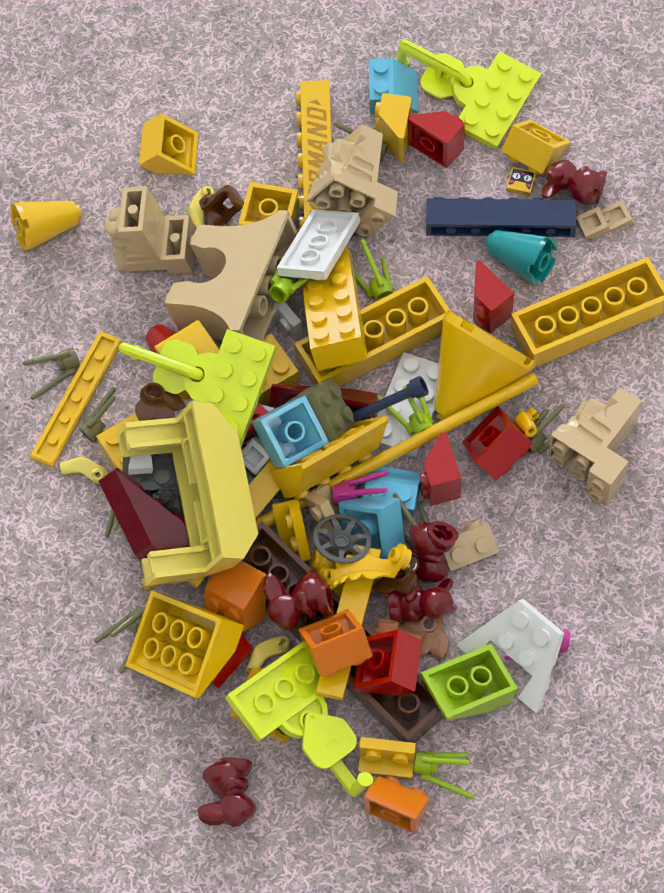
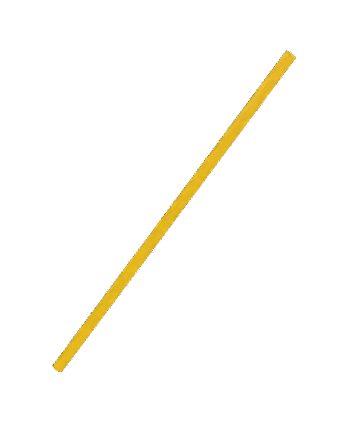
[141,373,539,591]

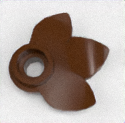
[135,383,185,421]
[372,555,419,595]

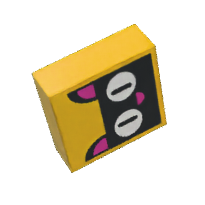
[506,167,536,197]

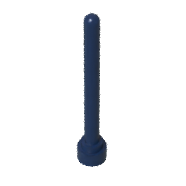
[353,376,429,423]

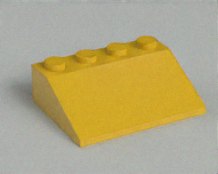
[271,415,389,499]
[125,590,244,699]

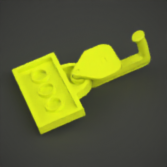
[396,40,542,150]
[119,329,277,446]
[225,642,373,798]

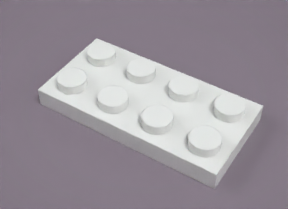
[277,209,360,280]
[377,352,439,458]

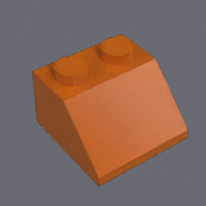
[204,561,267,632]
[298,609,373,677]
[364,776,429,834]

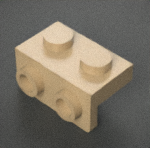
[304,484,342,543]
[444,519,499,571]

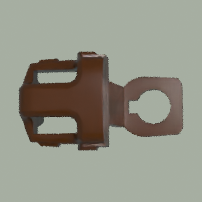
[199,184,244,226]

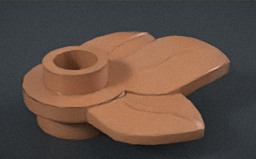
[403,615,449,660]
[373,618,424,639]

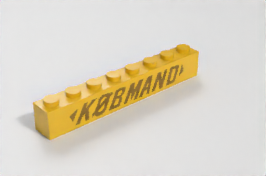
[296,80,332,229]

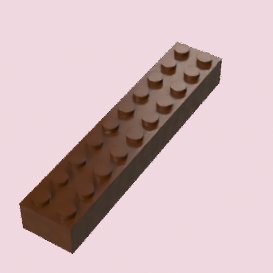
[241,521,444,743]

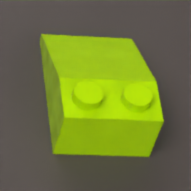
[420,644,518,721]

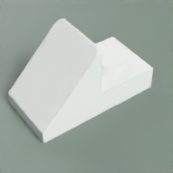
[268,302,303,337]

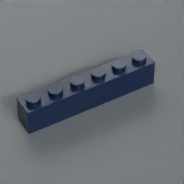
[426,197,576,237]

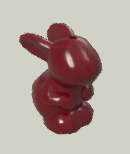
[541,160,607,205]
[407,521,459,584]
[263,570,334,630]
[388,578,457,622]
[197,757,257,827]

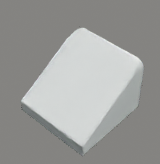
[242,437,271,475]

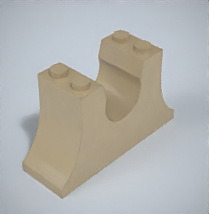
[165,210,298,341]

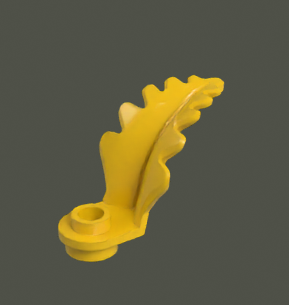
[326,543,412,590]

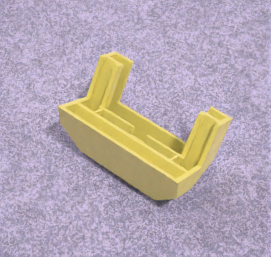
[117,401,258,586]

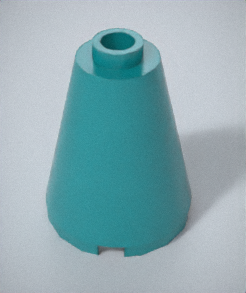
[485,230,558,286]

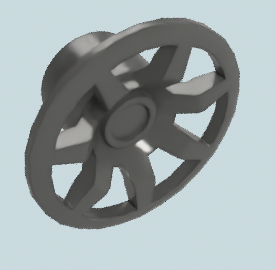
[313,514,371,564]

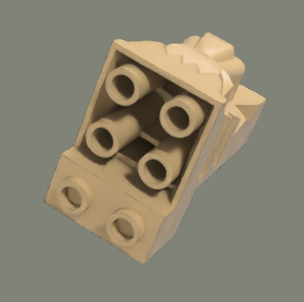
[306,124,398,238]
[104,186,197,274]
[548,387,642,505]

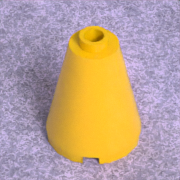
[10,201,82,251]

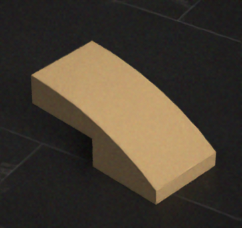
[576,200,634,239]

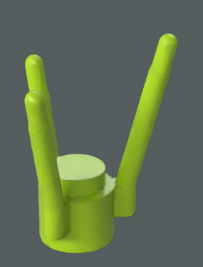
[354,239,394,301]
[269,255,309,303]
[378,386,434,435]
[414,751,474,799]

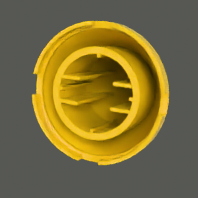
[434,310,537,420]

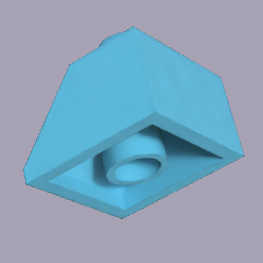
[369,58,418,115]
[252,396,329,468]
[363,467,421,520]
[338,495,405,559]

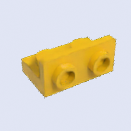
[272,499,311,561]
[358,737,416,779]

